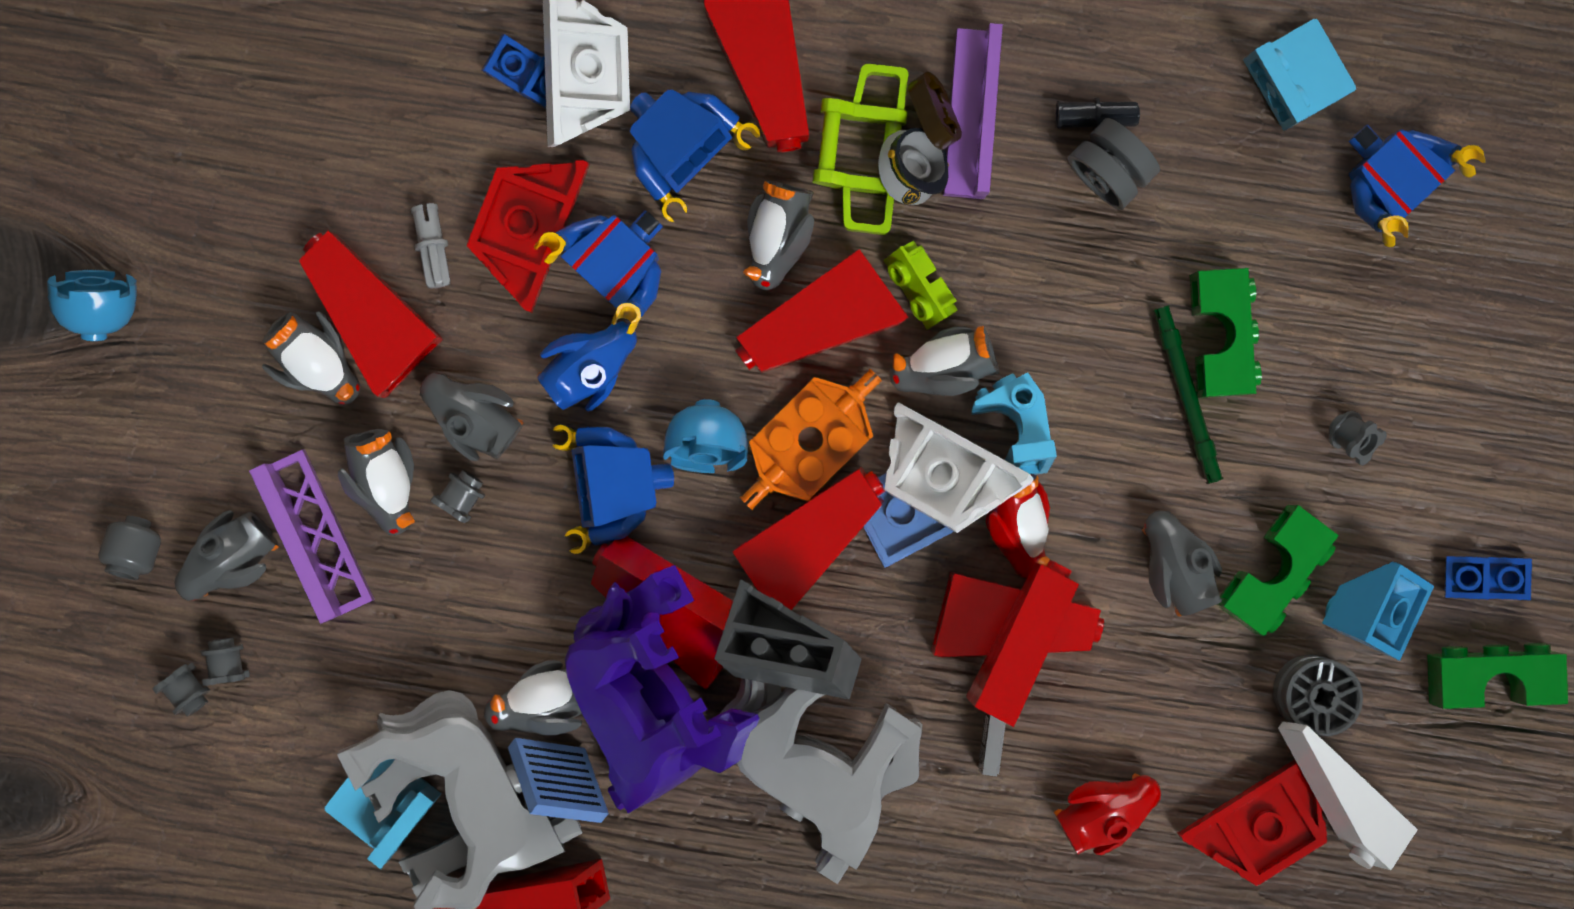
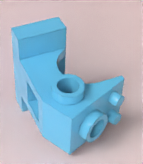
[971,372,1057,475]

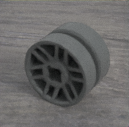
[1068,118,1160,210]
[1273,655,1363,736]

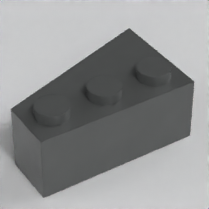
[714,580,862,700]

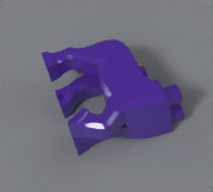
[565,565,760,813]

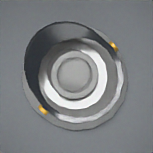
[878,128,949,205]

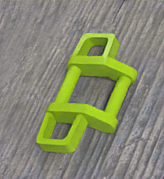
[812,64,908,235]

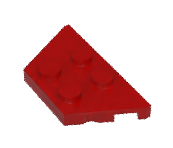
[466,160,590,313]
[1177,759,1327,886]

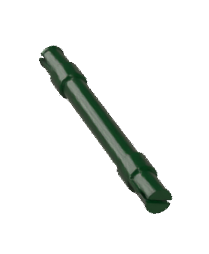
[1152,305,1224,484]

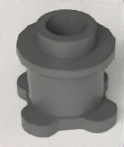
[1329,410,1387,466]
[430,470,485,523]
[200,637,250,686]
[152,662,210,717]

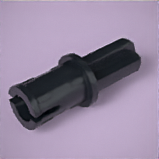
[1055,98,1140,130]

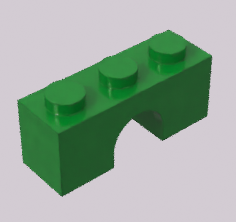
[1189,268,1262,398]
[1216,505,1339,636]
[1427,643,1568,709]

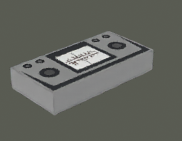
[978,713,1006,776]

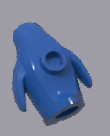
[537,321,637,411]

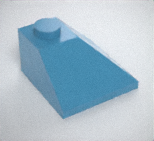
[1322,562,1434,661]

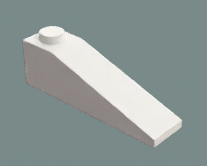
[1278,721,1418,870]

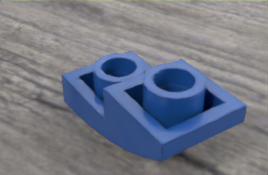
[481,34,546,109]
[1445,556,1532,600]

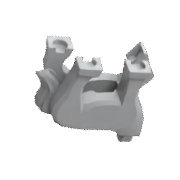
[720,678,923,884]
[337,690,583,909]

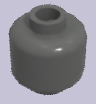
[98,516,161,580]

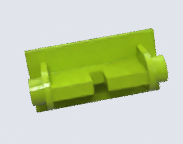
[883,240,958,330]

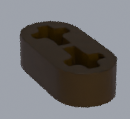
[908,71,962,150]

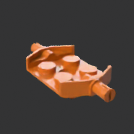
[739,368,882,510]

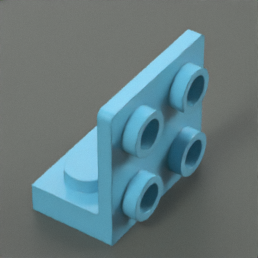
[1243,19,1356,131]
[325,759,442,869]

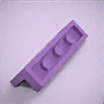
[943,23,1003,199]
[249,450,375,624]

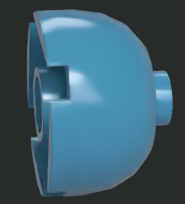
[47,270,137,341]
[663,400,748,473]

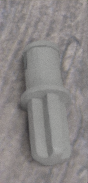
[411,203,451,289]

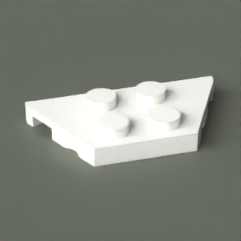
[543,0,630,147]
[885,402,1034,533]

